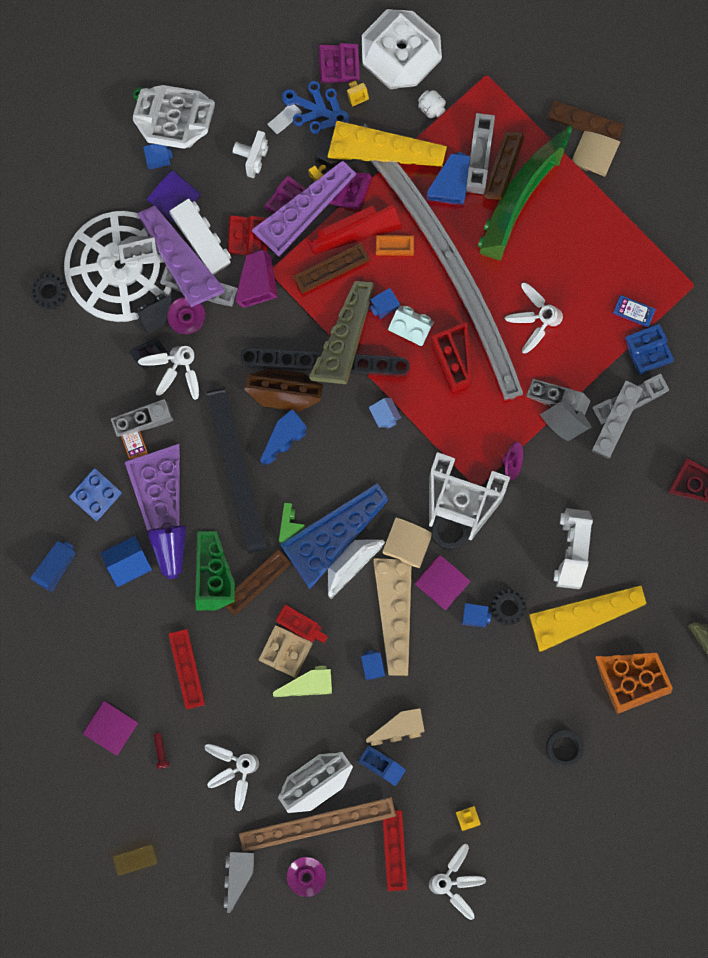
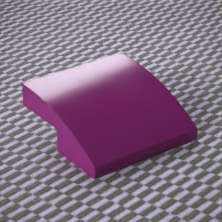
[318,43,360,83]
[329,173,372,210]
[264,176,307,214]
[414,555,470,610]
[82,700,138,756]

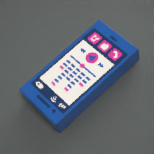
[613,295,656,328]

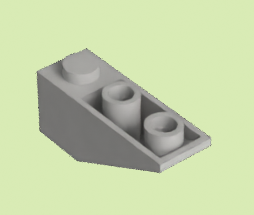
[526,379,590,416]
[111,399,174,437]
[224,852,254,913]

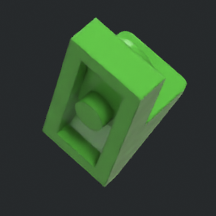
[279,503,305,543]

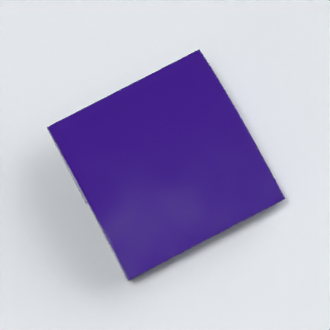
[146,170,201,224]

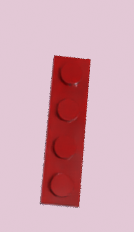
[169,629,205,710]
[383,810,407,891]

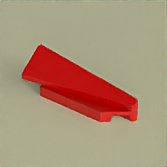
[307,204,402,254]

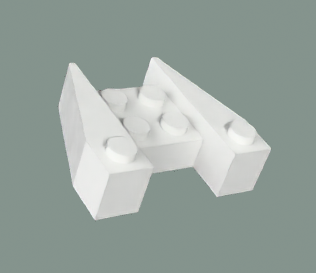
[429,452,510,540]
[553,508,593,589]

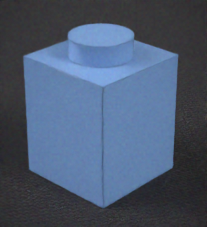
[369,398,401,429]

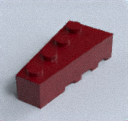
[668,458,708,503]

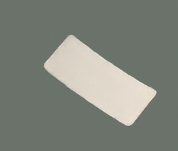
[267,105,302,134]

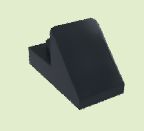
[129,338,168,370]

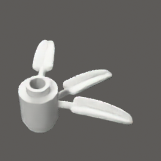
[505,283,563,353]
[138,346,199,400]
[204,744,259,811]
[429,844,486,920]

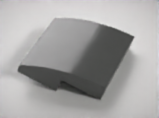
[540,398,592,441]

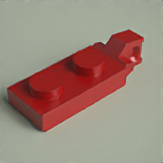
[275,605,328,643]

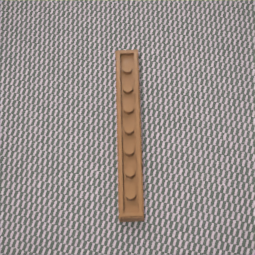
[239,797,396,853]

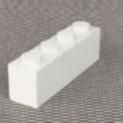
[170,199,231,275]

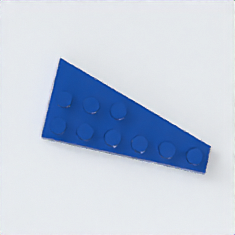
[280,483,388,589]

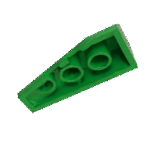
[195,531,235,610]

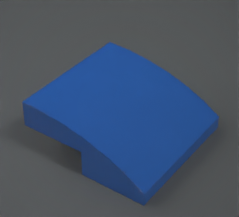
[625,324,674,375]

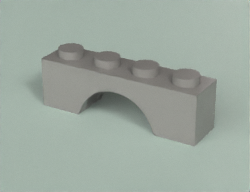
[466,113,495,194]
[592,381,643,459]

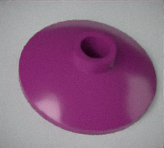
[167,297,205,335]
[502,442,523,480]
[287,857,326,897]

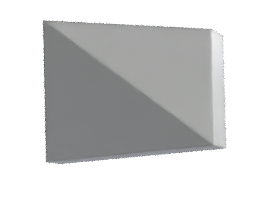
[117,236,157,264]

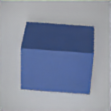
[101,536,152,587]

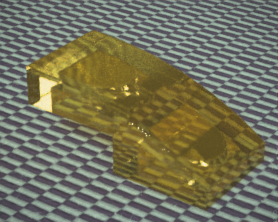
[112,845,158,876]

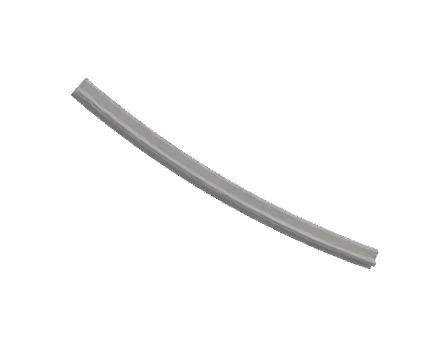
[362,124,523,400]

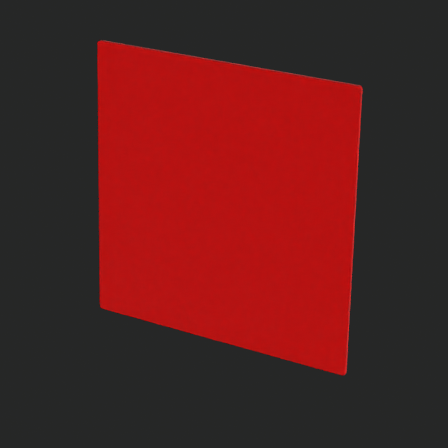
[273,76,694,486]

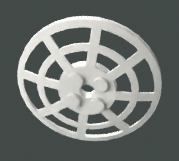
[64,211,172,322]

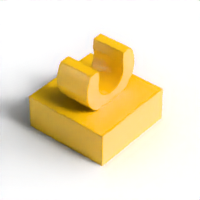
[347,81,369,107]
[309,165,326,182]
[456,806,481,831]

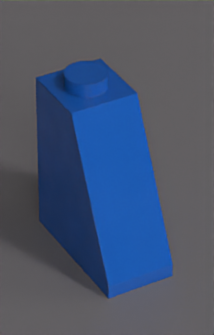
[427,152,470,205]
[31,541,76,592]

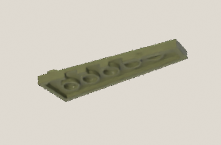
[309,281,374,384]

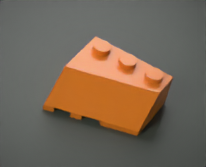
[595,653,673,714]

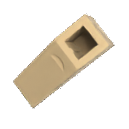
[366,708,425,746]

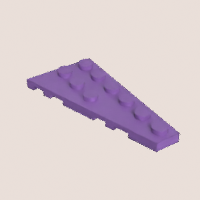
[125,444,180,531]

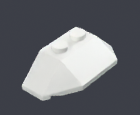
[328,540,385,599]
[278,752,353,813]

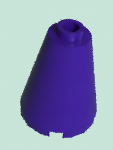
[148,525,186,579]

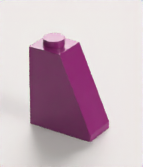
[235,250,278,308]

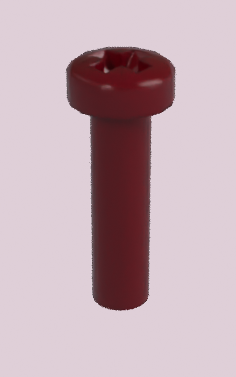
[154,733,170,769]

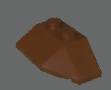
[245,369,323,412]

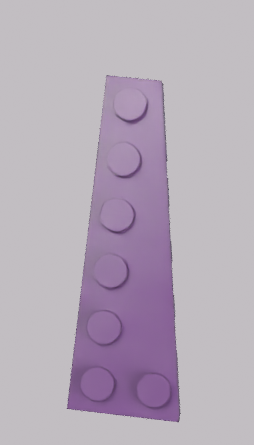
[252,161,356,257]
[138,206,224,307]

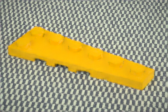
[328,121,447,166]
[529,586,646,652]

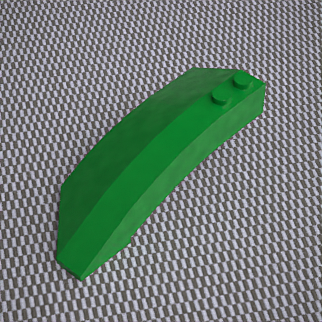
[478,125,573,261]

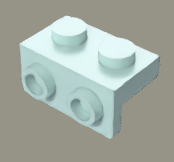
[388,306,434,346]

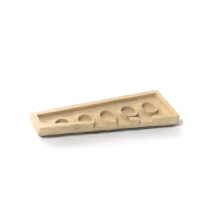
[374,559,412,676]

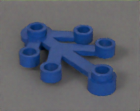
[282,81,349,134]

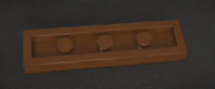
[547,100,624,141]
[483,132,524,200]
[293,243,370,294]
[225,549,292,616]

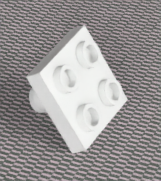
[233,131,268,178]

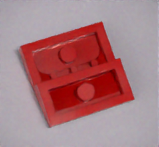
[227,215,267,255]

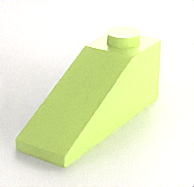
[273,666,332,697]

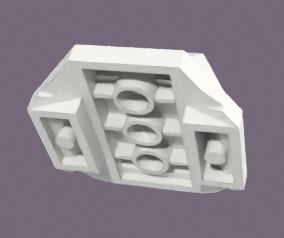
[362,9,442,89]
[133,85,215,149]

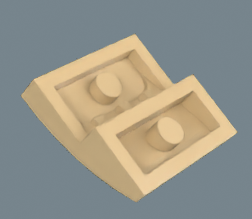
[572,131,620,177]
[383,518,432,568]
[259,625,313,678]

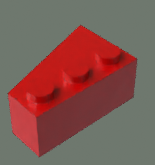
[431,322,471,393]

